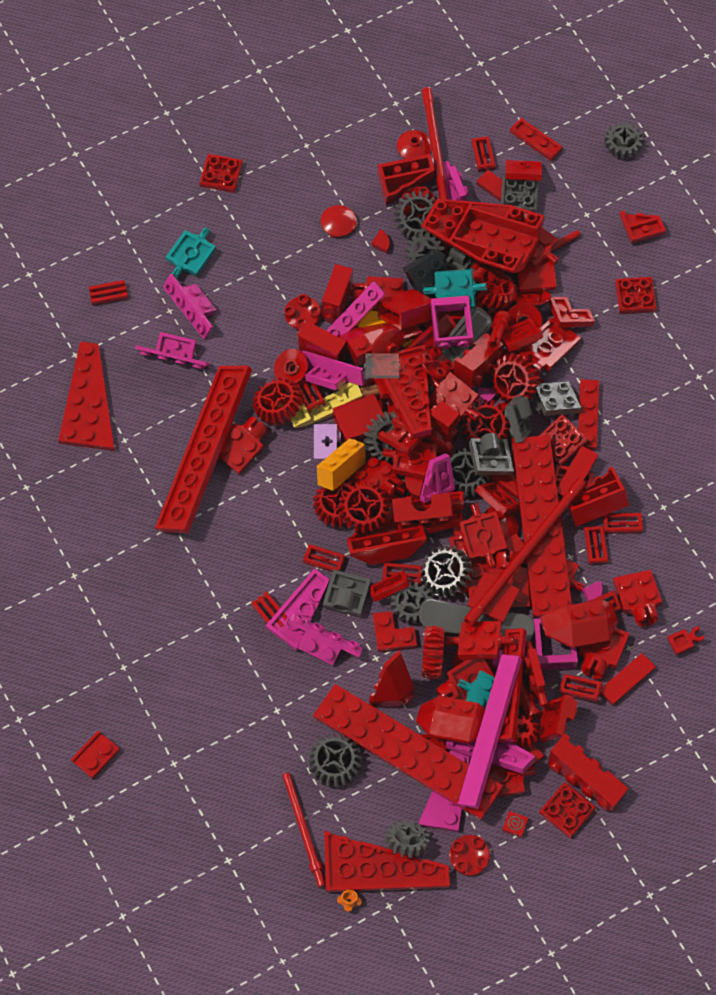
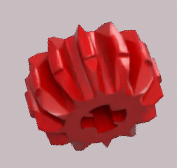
[513,714,540,749]

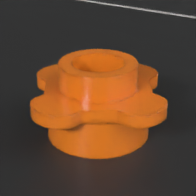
[337,890,362,912]

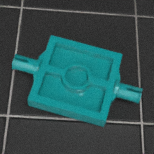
[165,227,216,279]
[424,269,487,307]
[457,671,521,715]

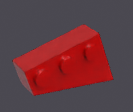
[377,154,435,206]
[453,332,505,389]
[568,466,630,527]

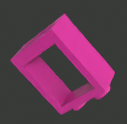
[430,296,473,349]
[533,617,578,670]

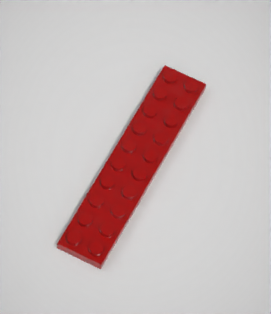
[155,366,252,533]
[512,435,572,618]
[313,684,503,821]

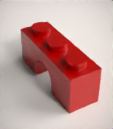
[430,401,460,445]
[392,493,454,525]

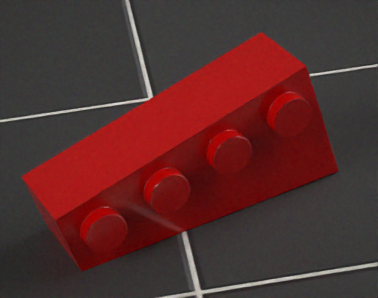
[547,733,628,812]

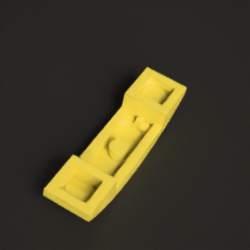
[291,382,363,428]

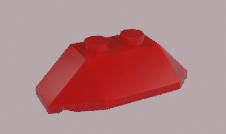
[346,520,427,565]
[540,599,618,648]
[416,696,485,744]

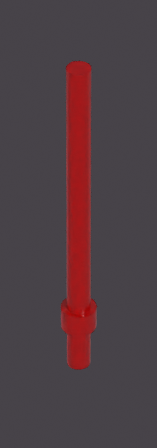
[282,772,326,888]

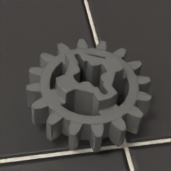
[604,121,644,159]
[404,232,445,264]
[391,582,433,624]
[385,819,430,858]

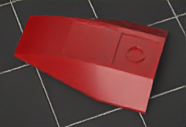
[421,199,545,273]

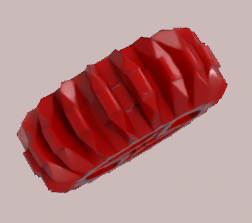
[473,266,517,311]
[490,353,540,403]
[253,377,303,426]
[461,399,511,442]
[313,481,364,529]
[338,481,390,533]
[422,626,444,680]

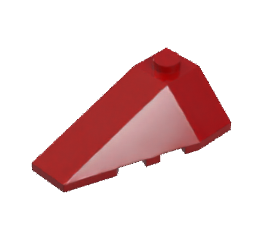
[339,323,422,367]
[369,650,414,708]

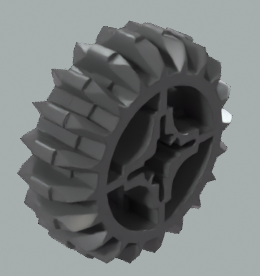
[393,191,435,239]
[364,411,403,462]
[450,448,491,498]
[420,545,473,598]
[307,733,362,788]

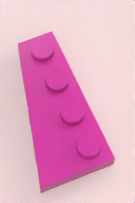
[266,568,330,651]
[446,740,535,774]
[418,750,470,833]

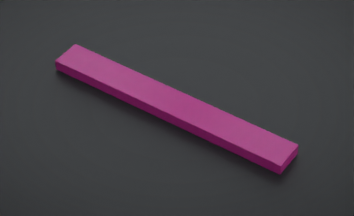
[458,655,522,809]

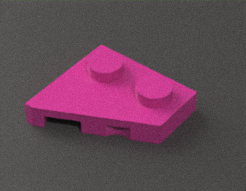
[420,453,455,503]

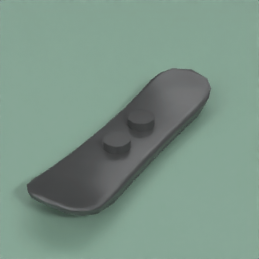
[427,307,493,397]
[419,599,535,642]

